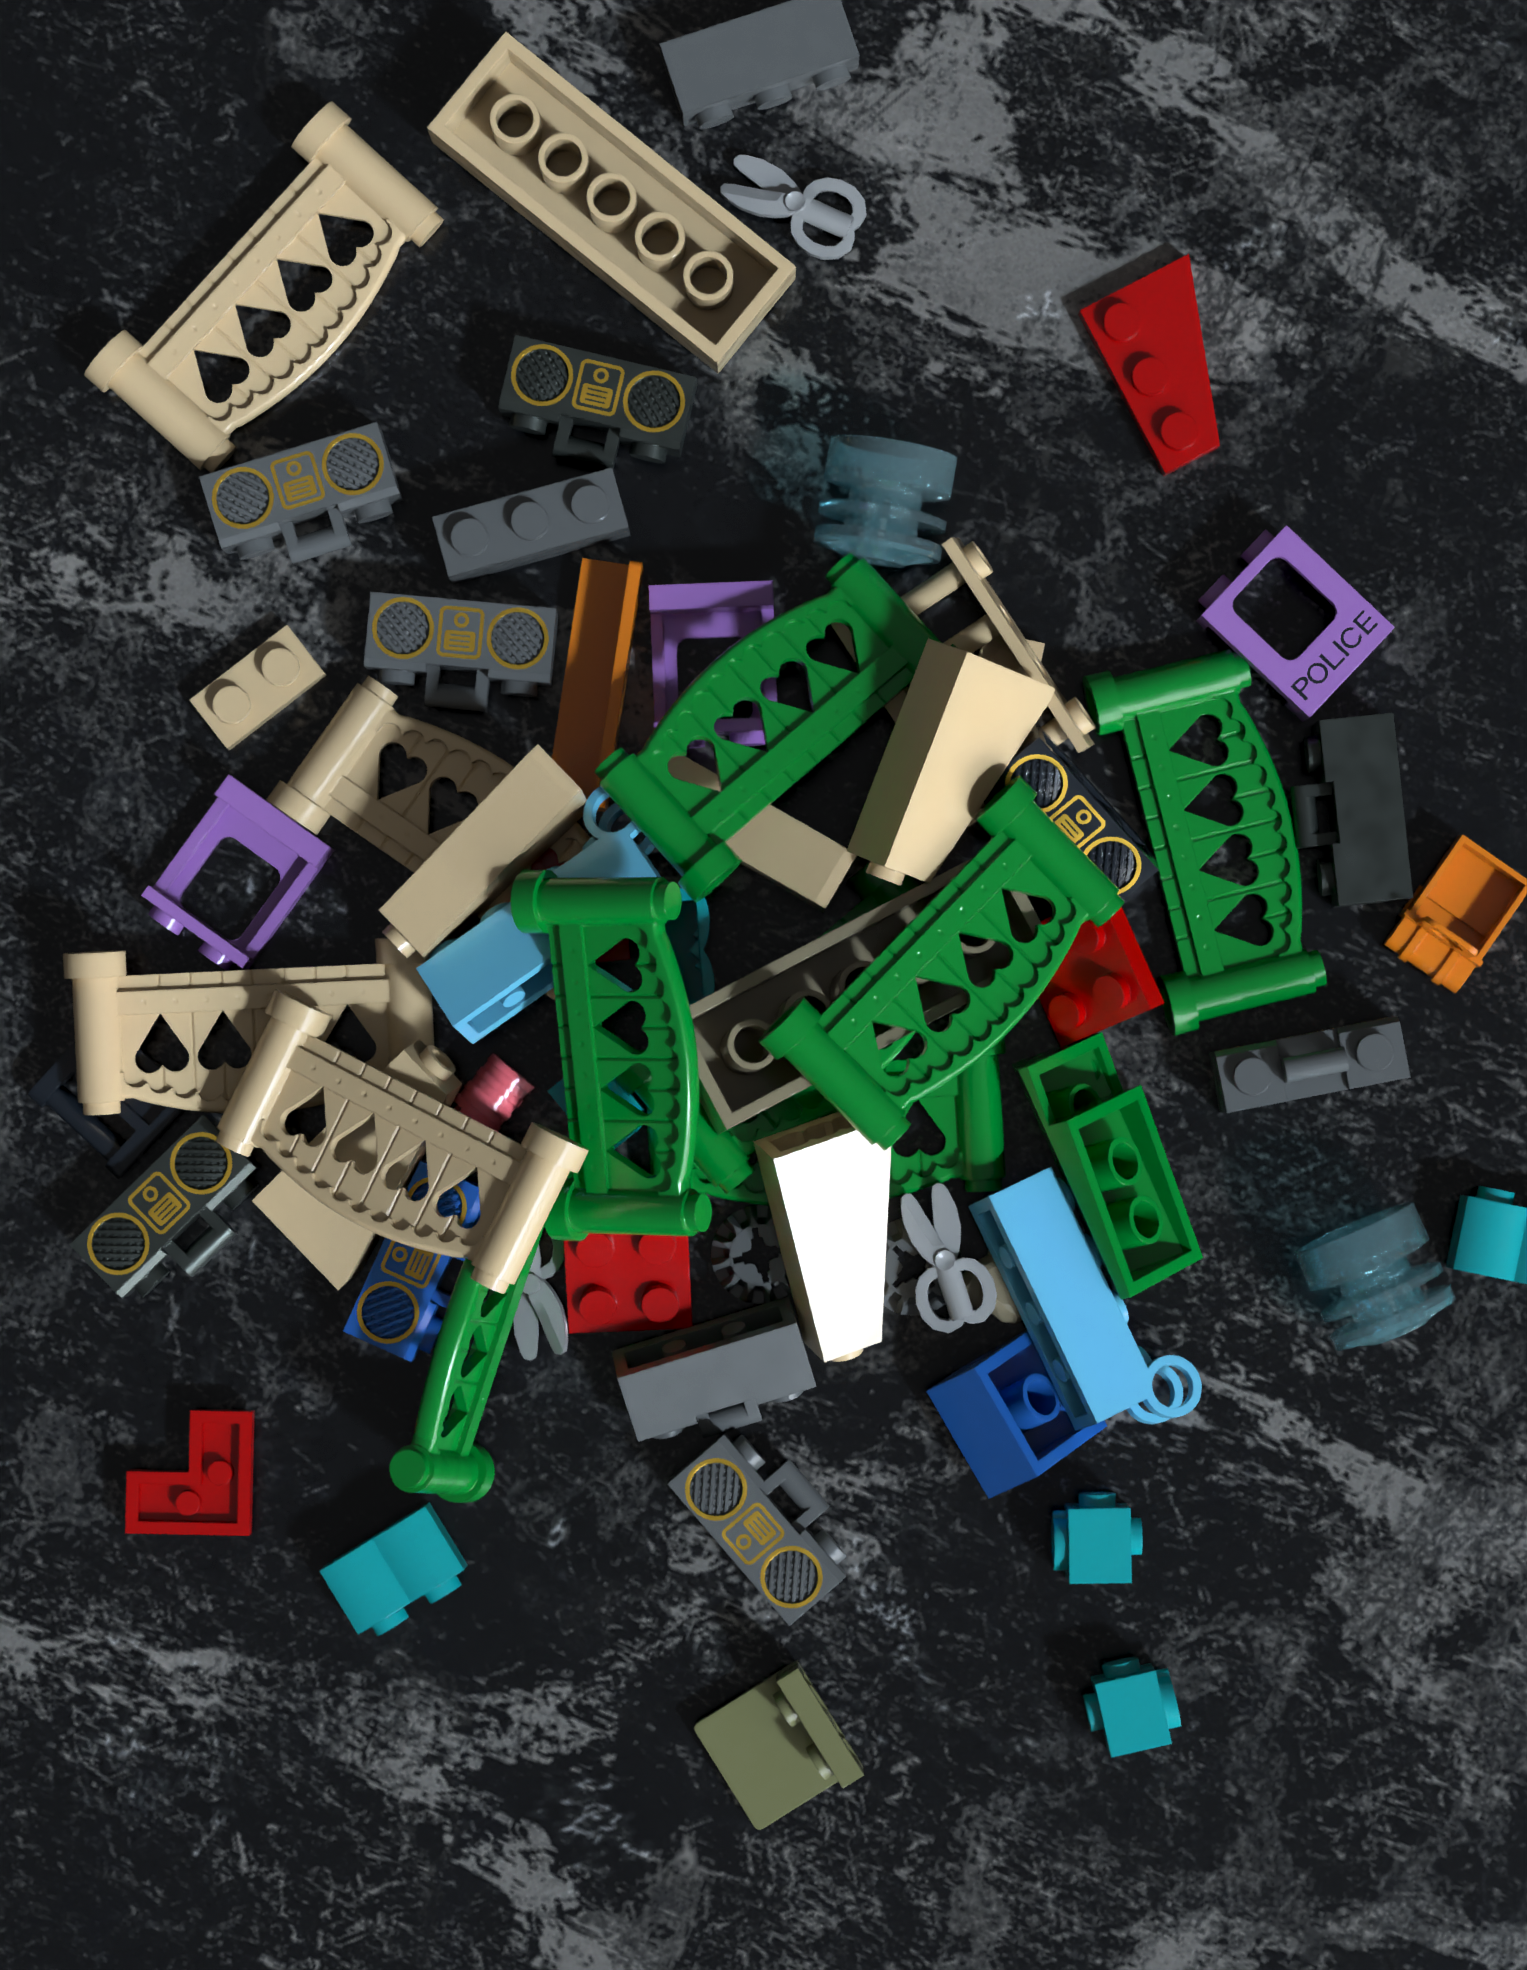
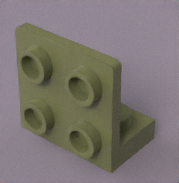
[694,1660,864,1830]

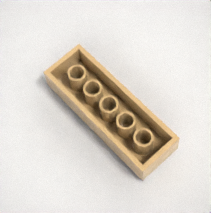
[427,32,796,374]

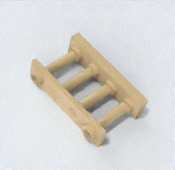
[831,537,1095,827]

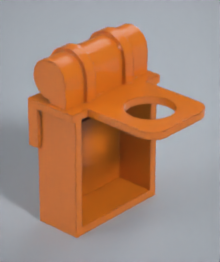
[1384,834,1527,994]

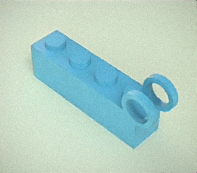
[416,787,661,1044]
[968,1167,1202,1431]

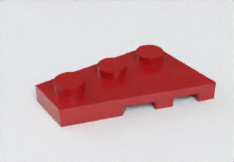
[1078,254,1220,477]

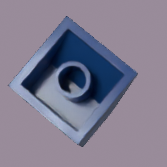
[926,1329,1107,1499]

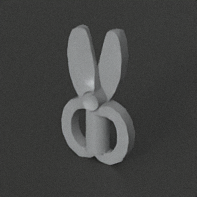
[720,155,867,260]
[900,1183,997,1333]
[513,1226,568,1360]

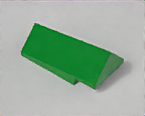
[1012,1032,1203,1300]

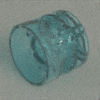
[813,435,957,568]
[1293,1201,1456,1351]

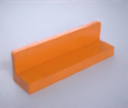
[552,558,644,812]

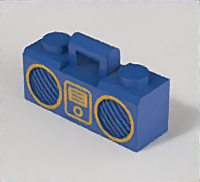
[343,1160,481,1362]

